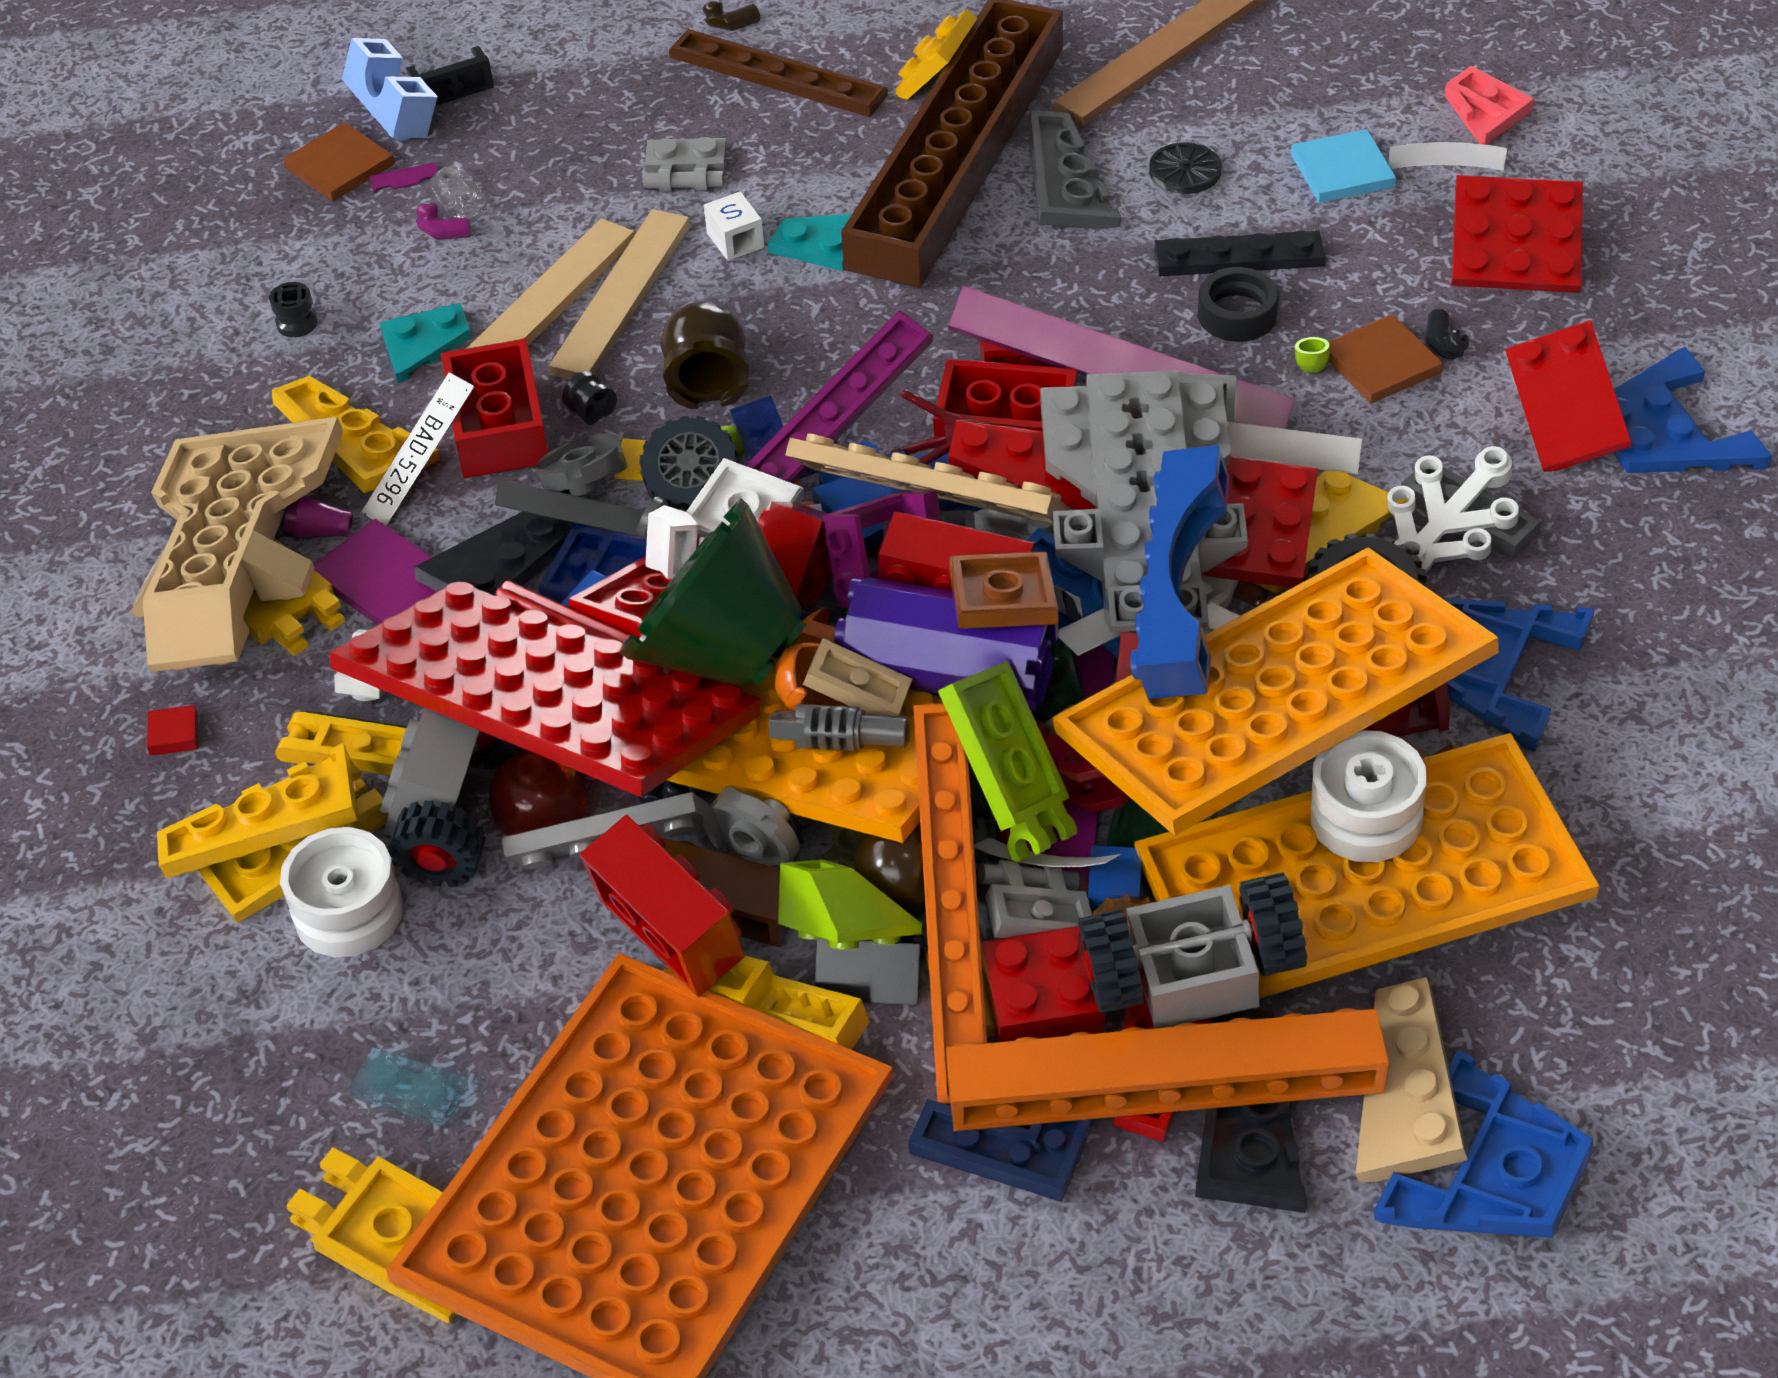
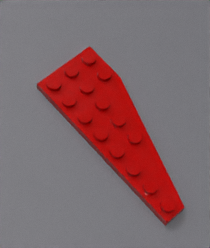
[948,420,1318,588]

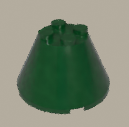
[618,498,806,687]

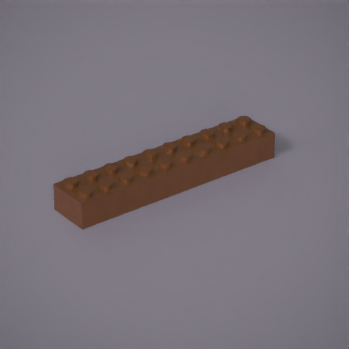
[841,0,1063,288]

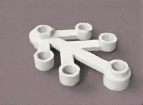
[1387,446,1519,573]

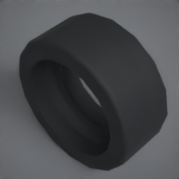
[1197,267,1279,342]

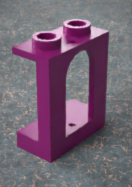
[823,490,941,608]

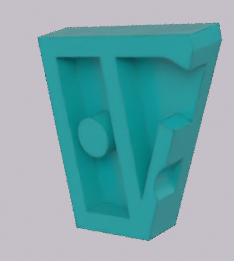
[767,213,853,271]
[379,303,471,383]

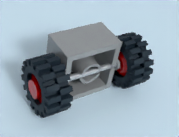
[380,708,515,887]
[1078,872,1307,1028]

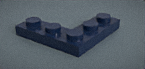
[908,1099,1095,1202]

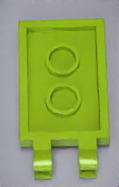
[938,660,1077,862]

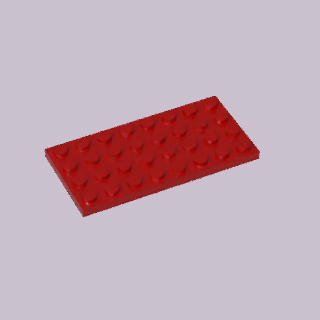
[330,581,761,797]

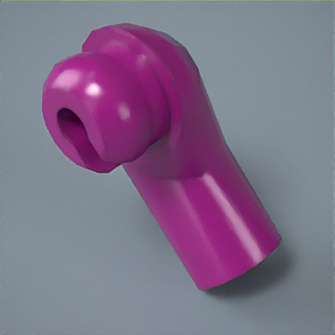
[416,203,470,240]

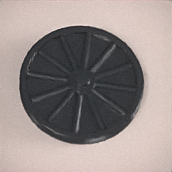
[1149,142,1222,194]

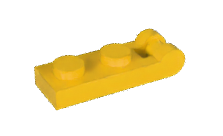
[275,712,407,776]

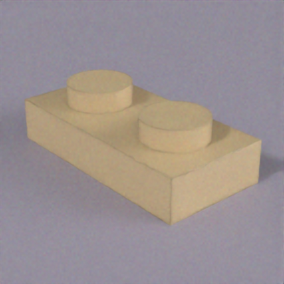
[802,638,912,716]

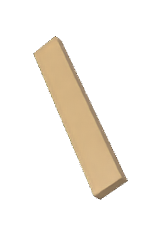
[549,209,690,380]
[466,218,635,349]

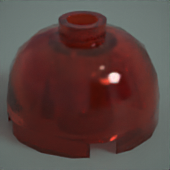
[489,750,587,837]

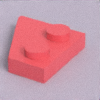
[1445,66,1534,145]

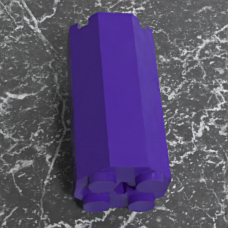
[834,577,1058,711]

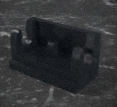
[406,46,494,106]

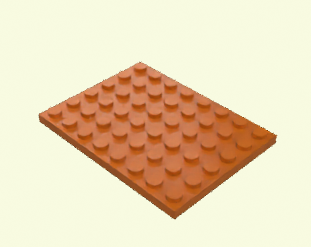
[386,953,893,1378]

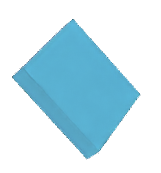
[1291,129,1396,203]

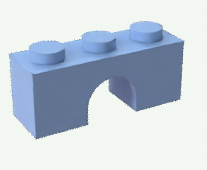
[342,38,437,141]

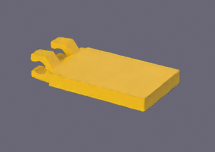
[243,538,346,656]
[197,759,388,923]
[286,1147,457,1324]

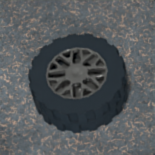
[639,416,740,511]

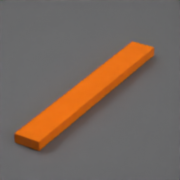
[913,703,987,1106]

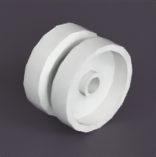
[1311,730,1426,862]
[280,827,403,958]

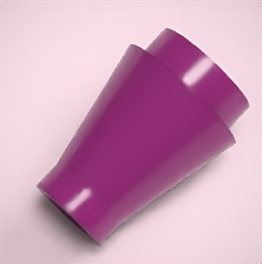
[284,496,353,539]

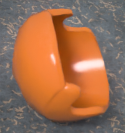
[774,643,843,711]

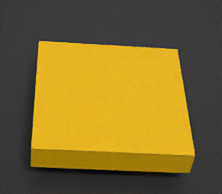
[895,9,977,100]

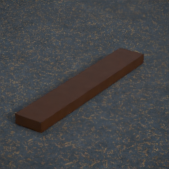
[669,29,888,117]

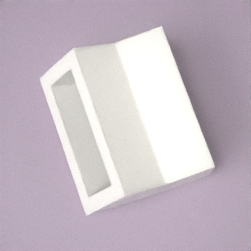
[645,505,698,579]

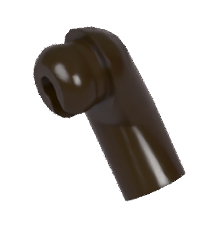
[703,1,760,31]

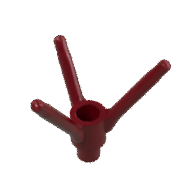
[890,390,990,465]

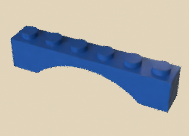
[1130,445,1230,699]

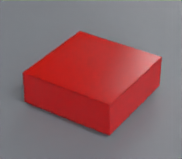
[147,705,198,756]

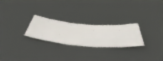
[1388,142,1507,171]
[974,837,1121,867]

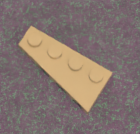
[1355,977,1468,1183]

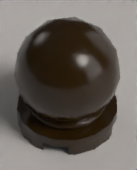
[661,301,749,409]
[854,823,926,916]

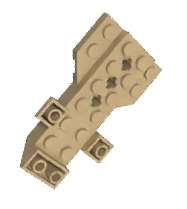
[131,417,343,672]

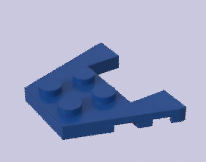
[1613,347,1772,473]
[1444,598,1595,751]
[1374,1050,1593,1238]

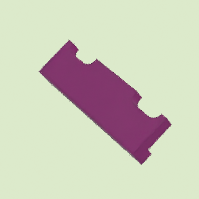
[369,162,440,193]

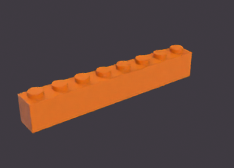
[946,1008,1389,1132]

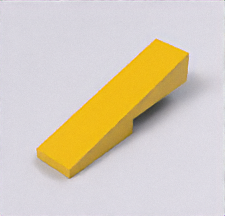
[663,955,870,1050]

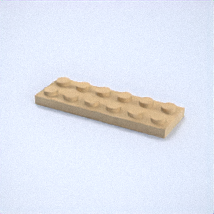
[786,434,1073,524]

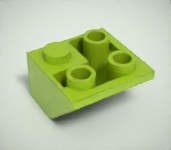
[778,859,922,950]

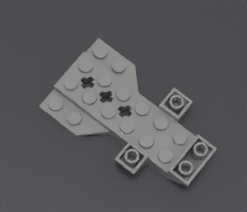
[1040,371,1248,632]

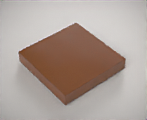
[283,122,395,201]
[1328,314,1443,404]
[949,552,1059,629]

